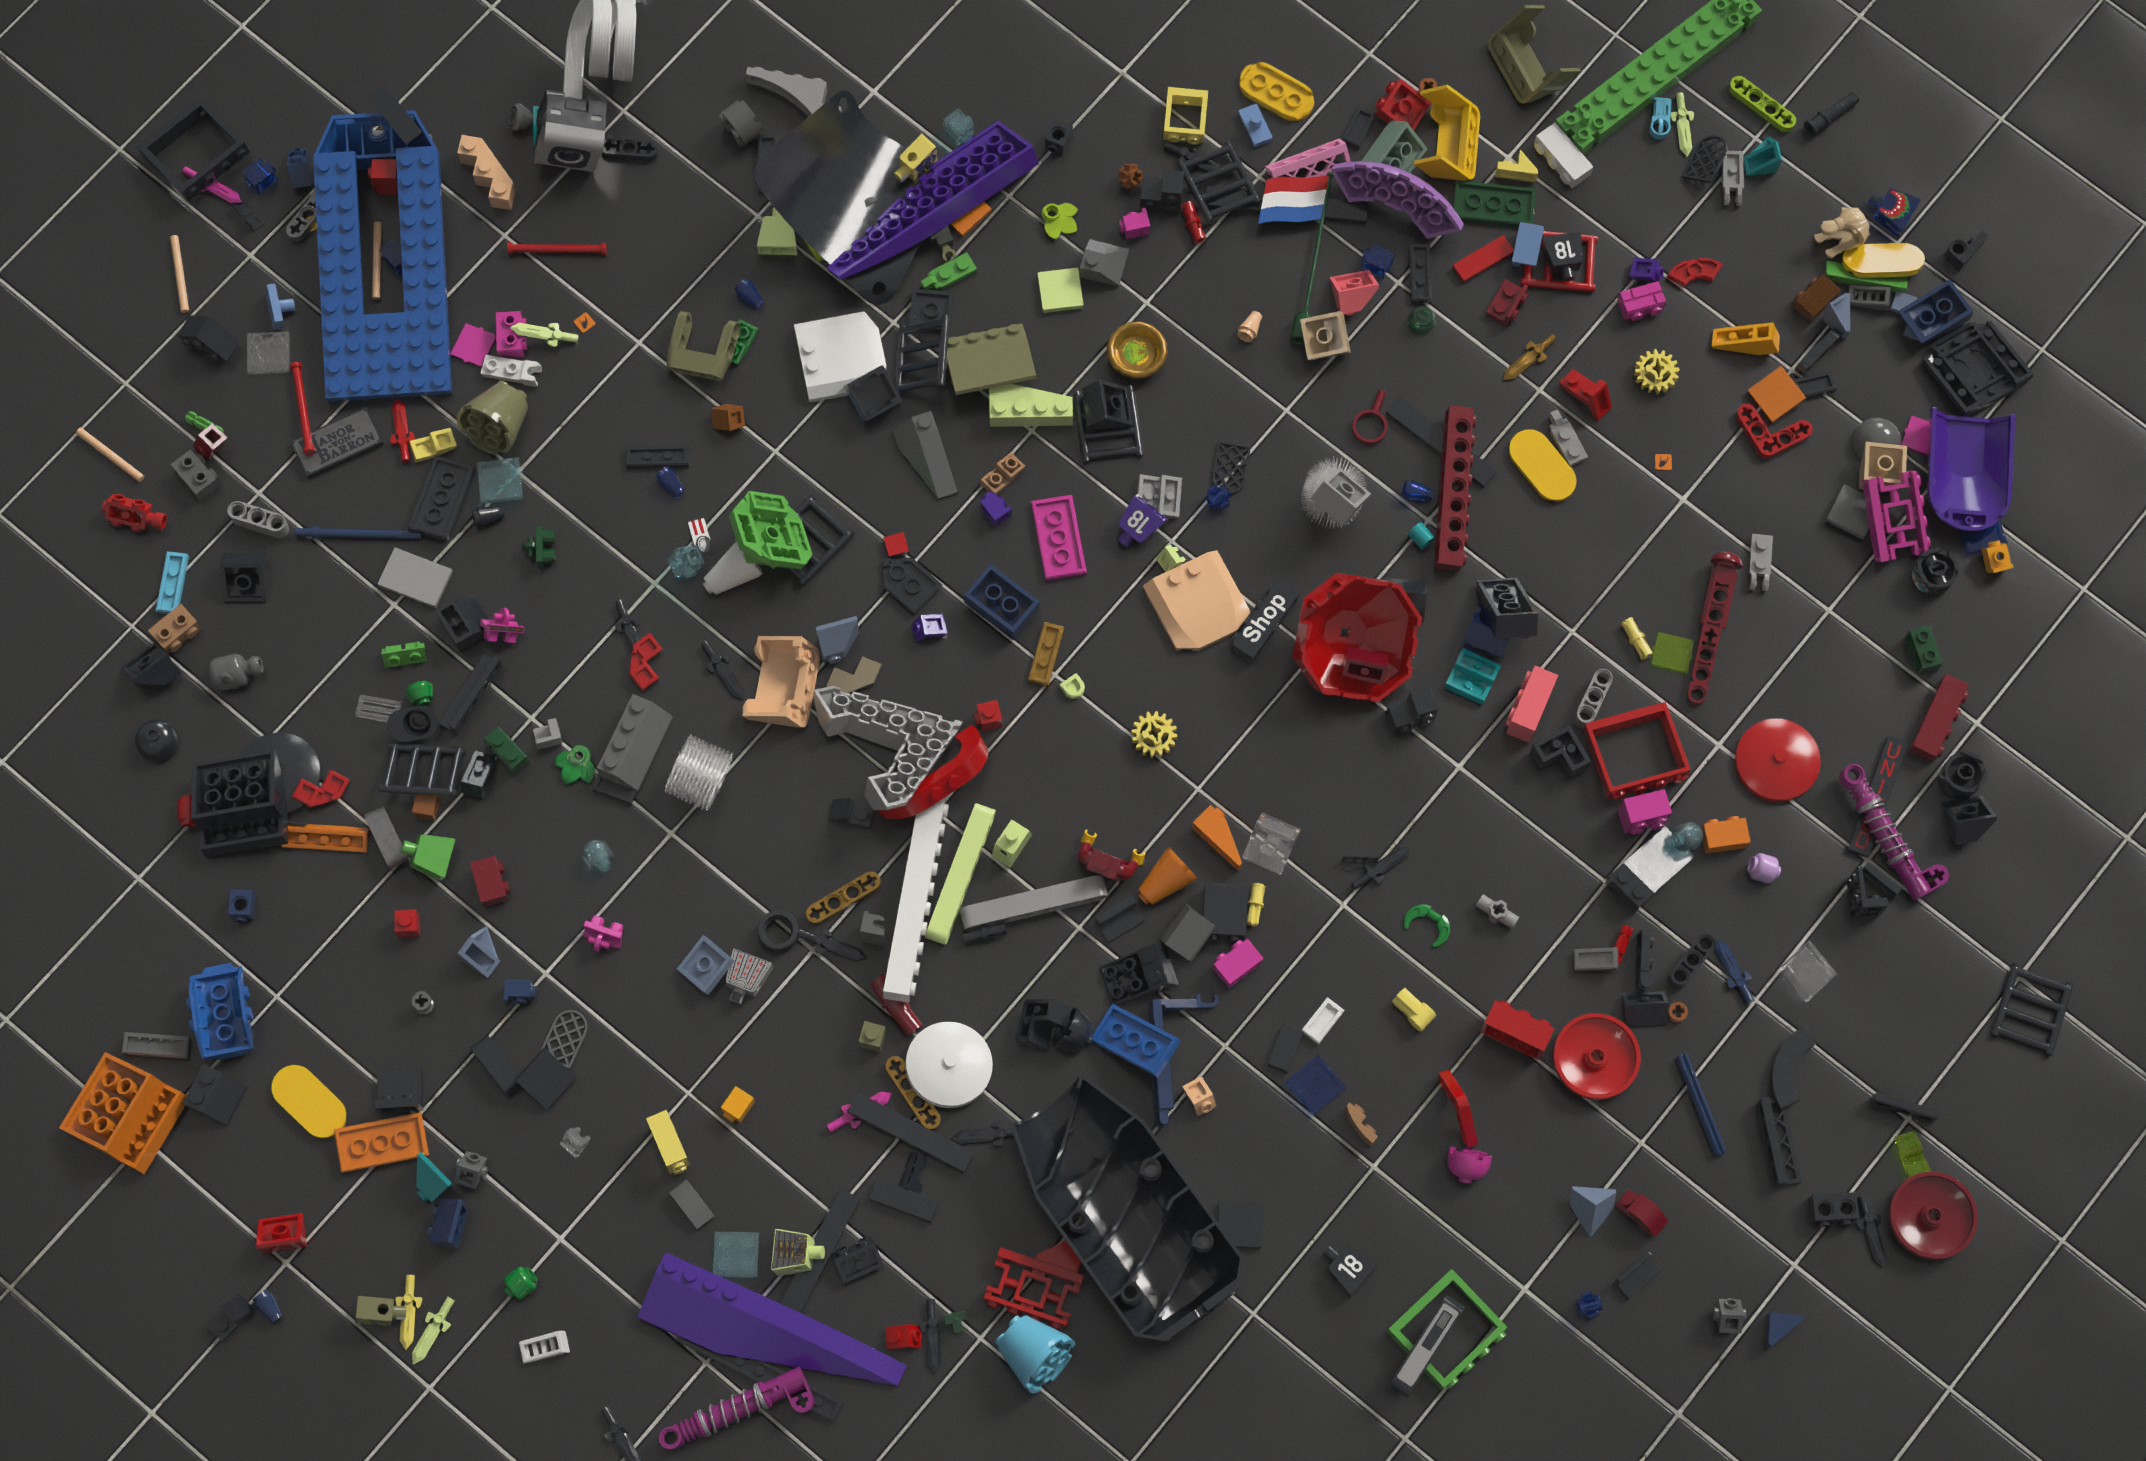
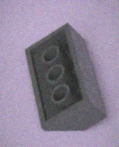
[597,694,673,792]

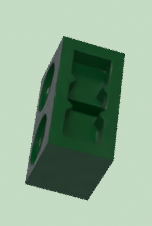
[1904,625,1943,676]

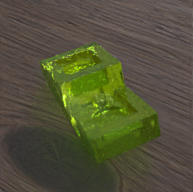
[1894,1131,1931,1178]

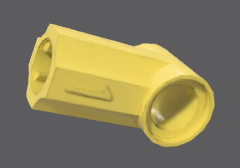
[1392,988,1436,1031]

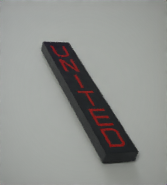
[1847,736,1909,858]

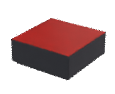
[883,532,909,558]

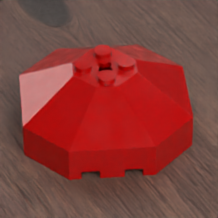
[1292,573,1422,702]

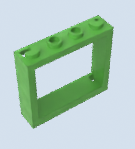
[1387,1269,1507,1390]

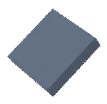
[677,935,735,995]

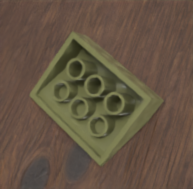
[946,324,1037,395]

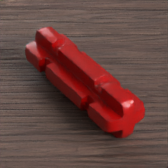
[1614,925,1633,966]

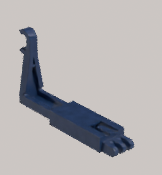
[1148,993,1219,1128]

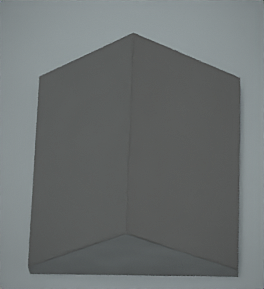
[1160,903,1216,962]

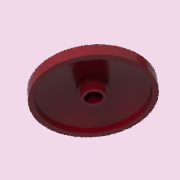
[1889,1171,1978,1260]

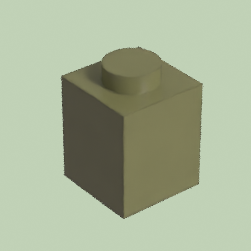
[859,1021,886,1052]

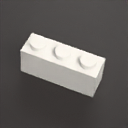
[1534,123,1593,188]

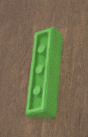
[1824,261,1907,293]

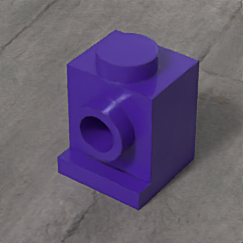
[980,492,1012,527]

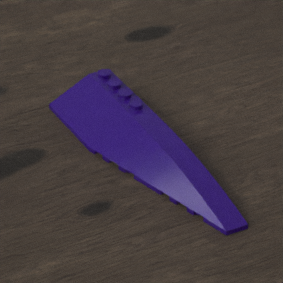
[637,1252,907,1386]

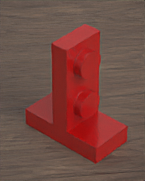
[1559,369,1612,421]

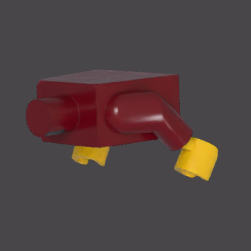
[1078,830,1145,882]

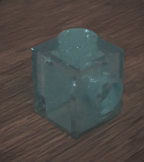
[943,108,975,145]

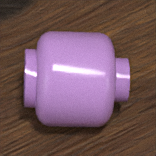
[1747,853,1781,883]

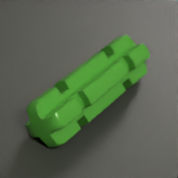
[185,411,224,433]

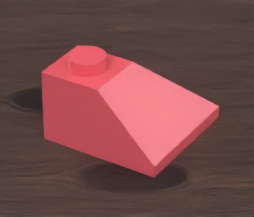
[1330,270,1379,315]

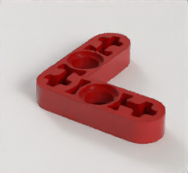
[1736,404,1813,459]
[1438,1069,1478,1148]

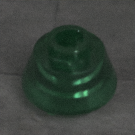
[1408,306,1436,333]

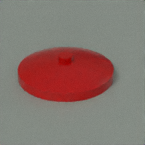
[1735,719,1821,802]
[1553,1013,1641,1100]

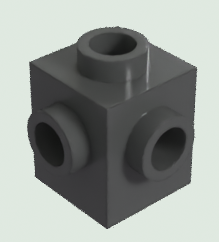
[454,1151,488,1189]
[1713,1298,1746,1333]

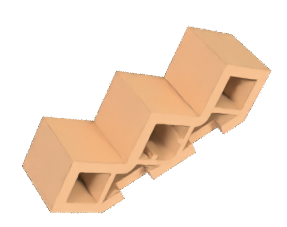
[457,135,516,210]

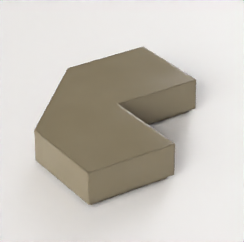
[826,656,882,694]

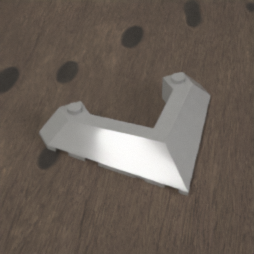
[813,686,963,810]

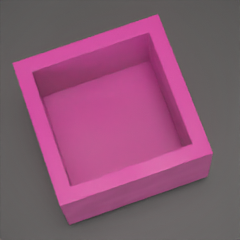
[1618,789,1672,835]

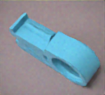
[1649,97,1671,139]

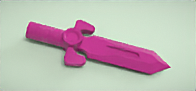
[182,167,241,203]
[826,1092,892,1133]

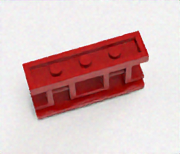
[983,1247,1084,1330]

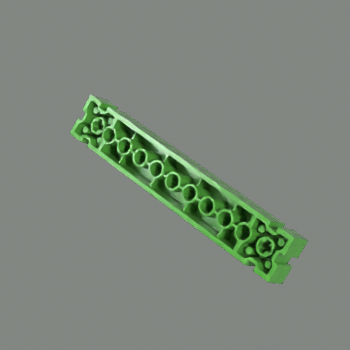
[1555,0,1762,155]

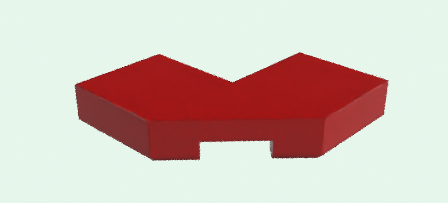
[629,633,663,692]
[291,770,350,808]

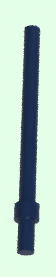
[295,526,422,539]

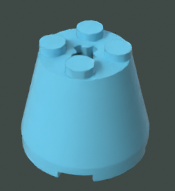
[996,1315,1075,1393]

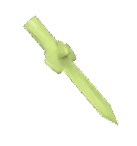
[1670,92,1694,157]
[510,323,578,347]
[412,1296,455,1364]

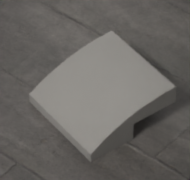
[1136,474,1182,518]

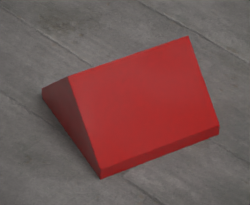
[256,1213,307,1254]

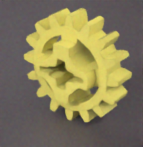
[1634,349,1679,394]
[1131,711,1177,758]

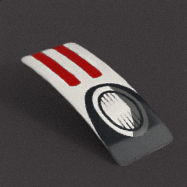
[688,518,714,558]

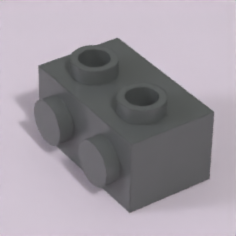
[171,449,220,501]

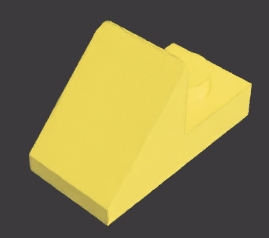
[1495,150,1538,182]

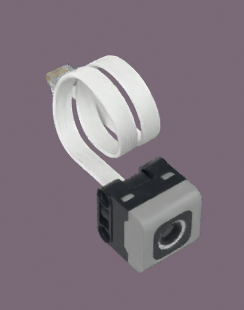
[535,0,642,172]

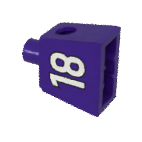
[1118,494,1168,547]

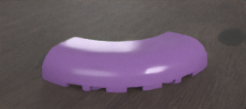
[1331,161,1463,239]

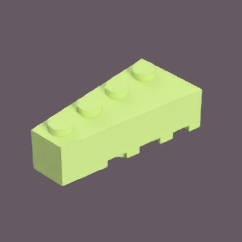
[989,384,1073,427]

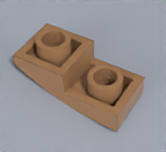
[980,452,1025,495]
[1345,1102,1378,1147]

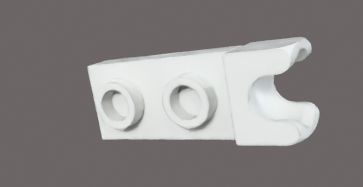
[481,355,542,387]

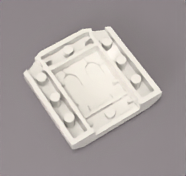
[794,311,886,403]

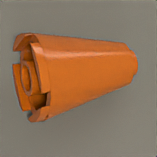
[1138,847,1198,905]

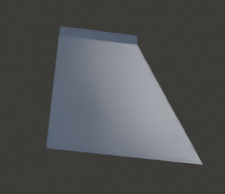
[1822,293,1850,339]
[457,926,500,978]
[1570,1186,1616,1238]

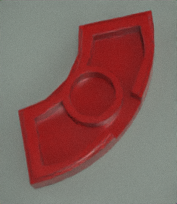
[1667,258,1723,288]

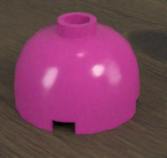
[1447,1146,1492,1183]

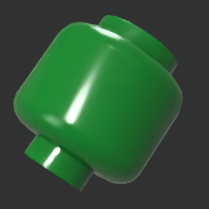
[503,1266,538,1299]

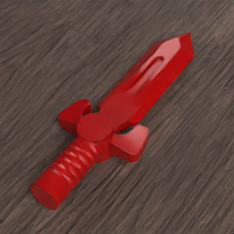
[390,398,415,463]

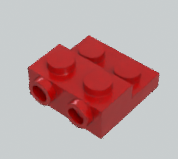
[1374,78,1431,130]

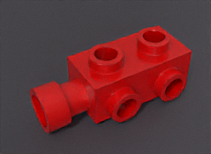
[101,494,167,531]

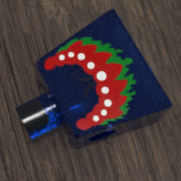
[1868,188,1921,238]

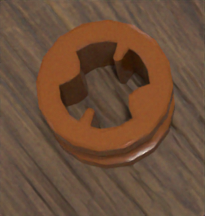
[1668,1002,1688,1023]

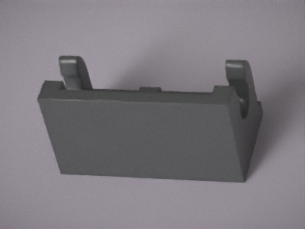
[860,911,886,946]

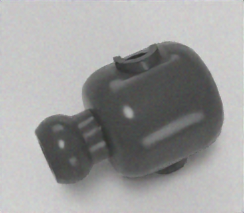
[208,654,264,691]

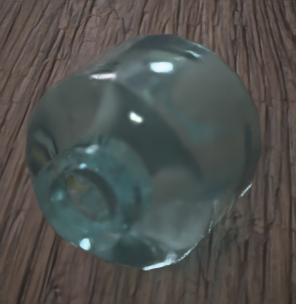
[1671,822,1703,852]
[583,840,615,872]

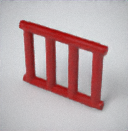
[1520,231,1598,292]

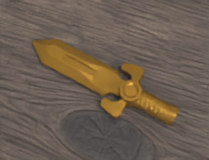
[1503,334,1557,380]

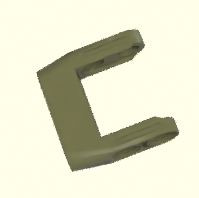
[666,311,740,381]

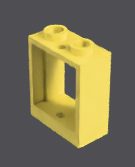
[1163,87,1208,145]
[646,1110,690,1175]

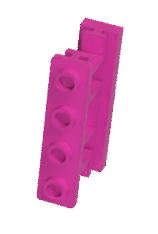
[1862,471,1931,562]

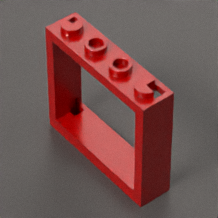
[1583,702,1691,800]

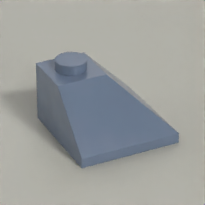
[816,616,859,664]

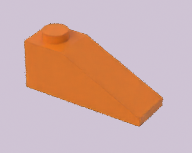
[1192,805,1242,871]

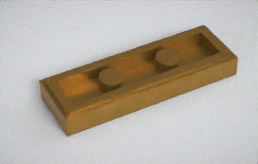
[1028,622,1064,687]

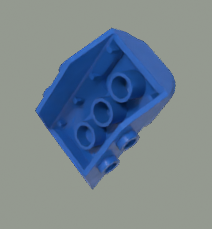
[186,963,254,1060]

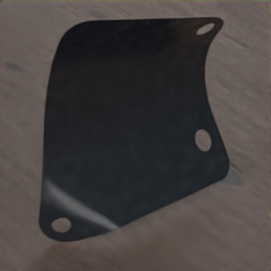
[754,90,931,305]

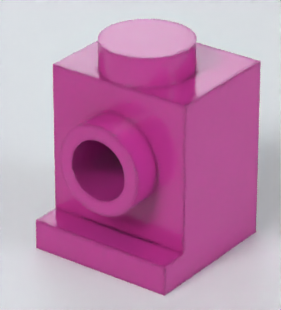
[1118,208,1150,239]

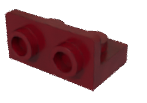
[1485,279,1529,326]

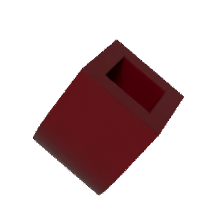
[1615,1189,1669,1237]

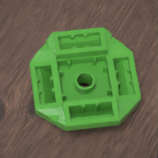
[729,491,812,569]

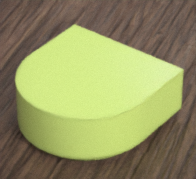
[1059,673,1085,699]

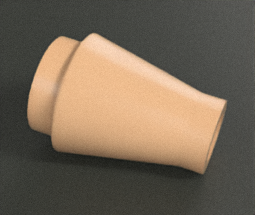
[1238,311,1262,342]

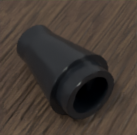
[472,506,504,527]

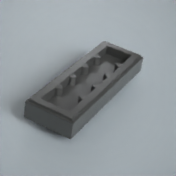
[121,1032,191,1059]

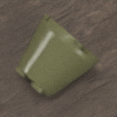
[457,381,528,455]

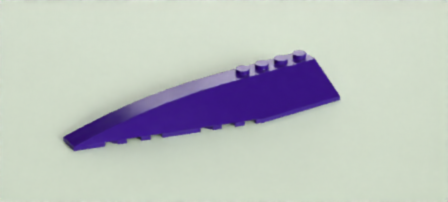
[827,121,1039,280]

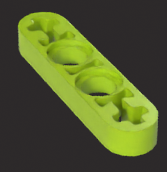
[1729,76,1796,132]

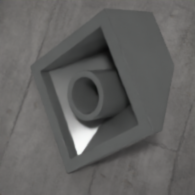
[1079,239,1129,287]

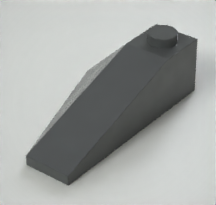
[892,411,958,500]

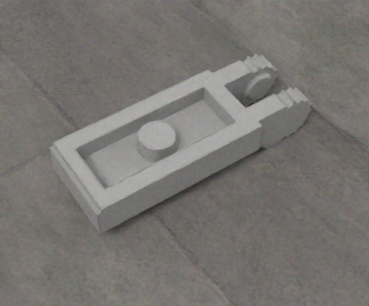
[1722,151,1744,206]
[1748,534,1773,591]

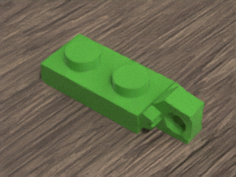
[921,252,977,290]

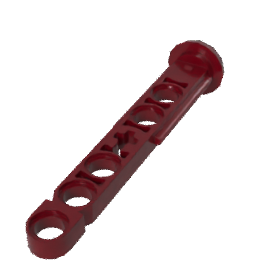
[1687,551,1743,705]

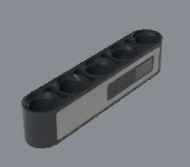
[1388,1295,1465,1398]

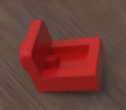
[886,1324,922,1350]

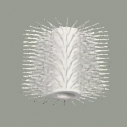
[1301,458,1366,528]
[665,735,733,810]

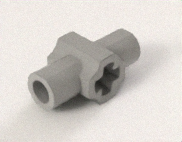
[1476,894,1519,929]

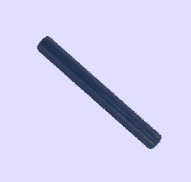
[1676,1053,1726,1156]

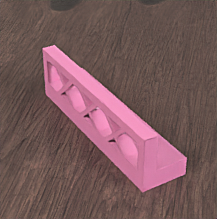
[1265,139,1351,178]

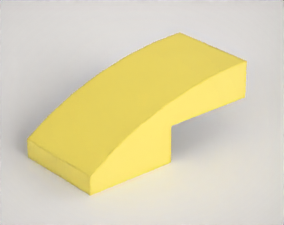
[409,428,457,463]

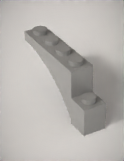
[746,67,842,117]

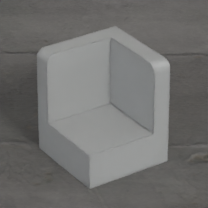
[533,718,563,750]

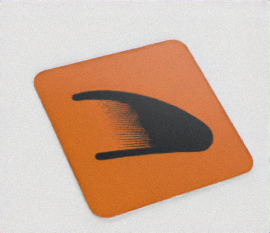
[574,312,596,333]
[1655,454,1672,470]

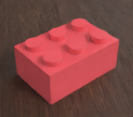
[1505,666,1558,743]

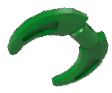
[1404,904,1450,947]

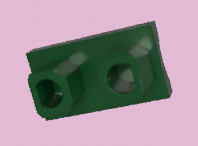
[522,526,556,568]

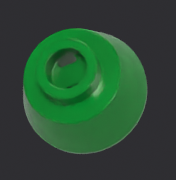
[405,681,433,706]

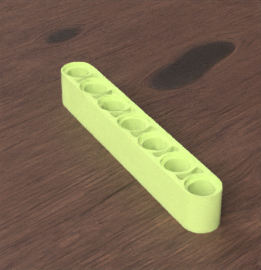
[925,803,996,945]

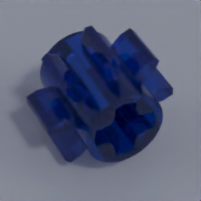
[1206,484,1231,510]
[1576,1291,1603,1320]

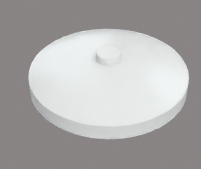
[905,1022,993,1108]

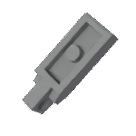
[1549,409,1588,467]

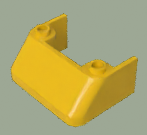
[1414,84,1480,181]

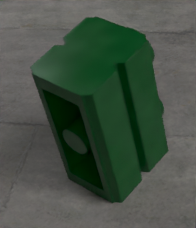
[483,727,530,776]

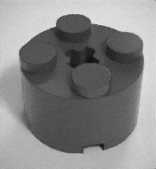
[718,98,765,147]

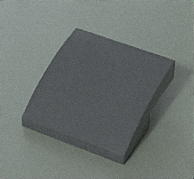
[1826,484,1882,539]

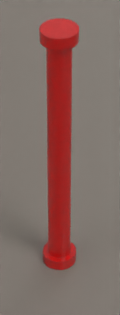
[507,242,607,255]
[289,362,316,455]

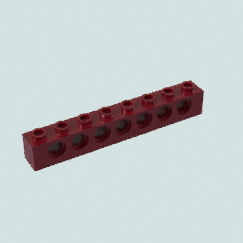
[1434,405,1476,572]

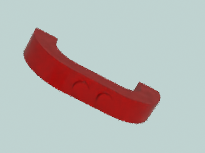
[876,725,988,819]

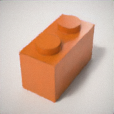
[1700,816,1751,854]

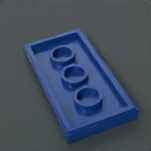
[1091,1004,1181,1078]

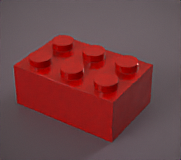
[1480,1000,1555,1060]

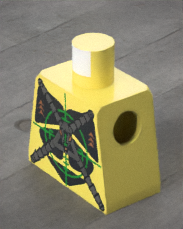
[894,134,938,182]

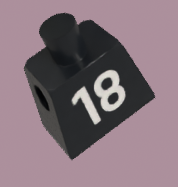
[1540,232,1582,282]
[1323,1244,1378,1298]

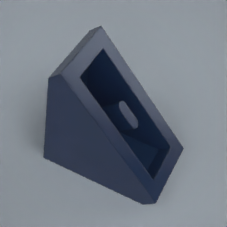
[1765,1312,1804,1350]

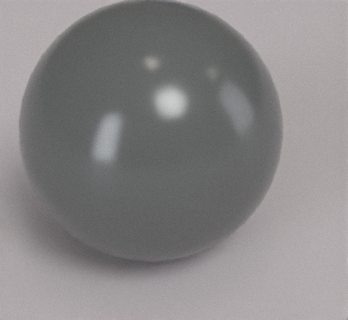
[1852,417,1902,460]

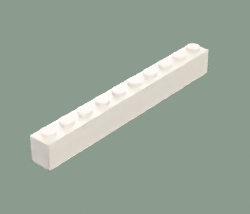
[883,798,949,1002]

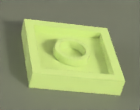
[1037,268,1084,313]

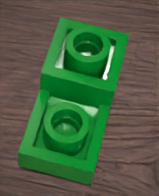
[732,319,759,364]

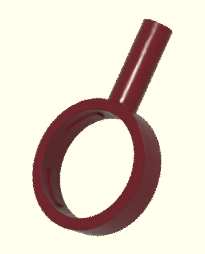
[1352,390,1388,445]

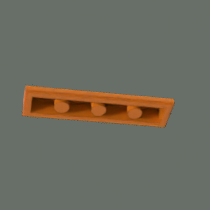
[282,824,370,853]

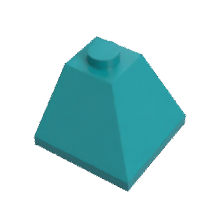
[416,1152,451,1202]

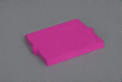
[451,323,496,368]
[1901,415,1929,456]

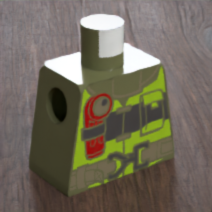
[355,1296,407,1325]

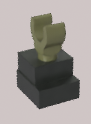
[928,225,957,263]

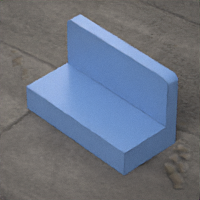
[1512,222,1544,267]

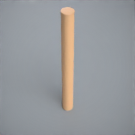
[372,221,382,300]
[170,235,189,313]
[76,428,144,482]

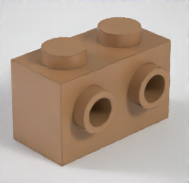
[148,604,201,655]

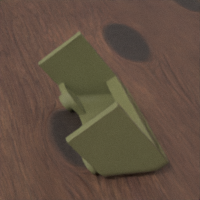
[1487,5,1580,103]

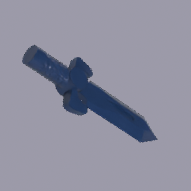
[1715,940,1755,1004]

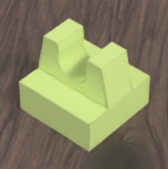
[1156,545,1186,572]

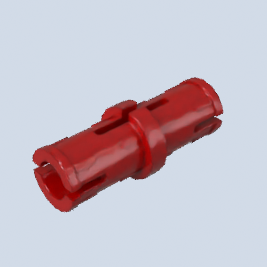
[1181,201,1207,244]

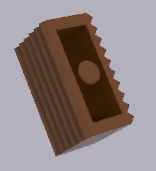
[1793,274,1841,323]

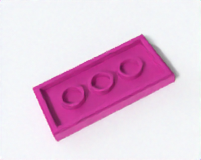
[1031,495,1087,581]

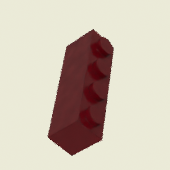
[1909,674,1969,762]

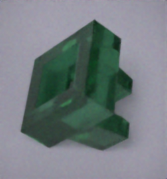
[943,1309,967,1334]

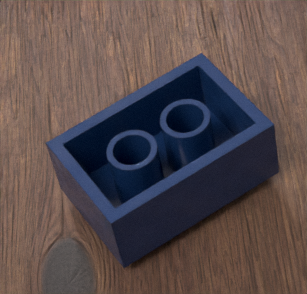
[964,564,1040,640]

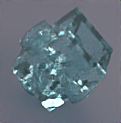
[667,546,705,578]

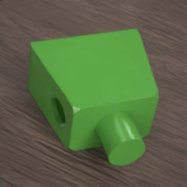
[401,835,455,881]

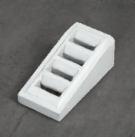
[519,1331,570,1364]

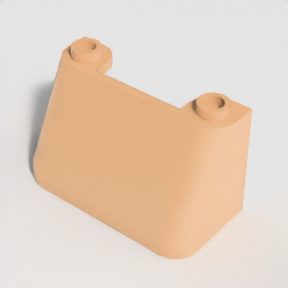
[742,636,820,728]

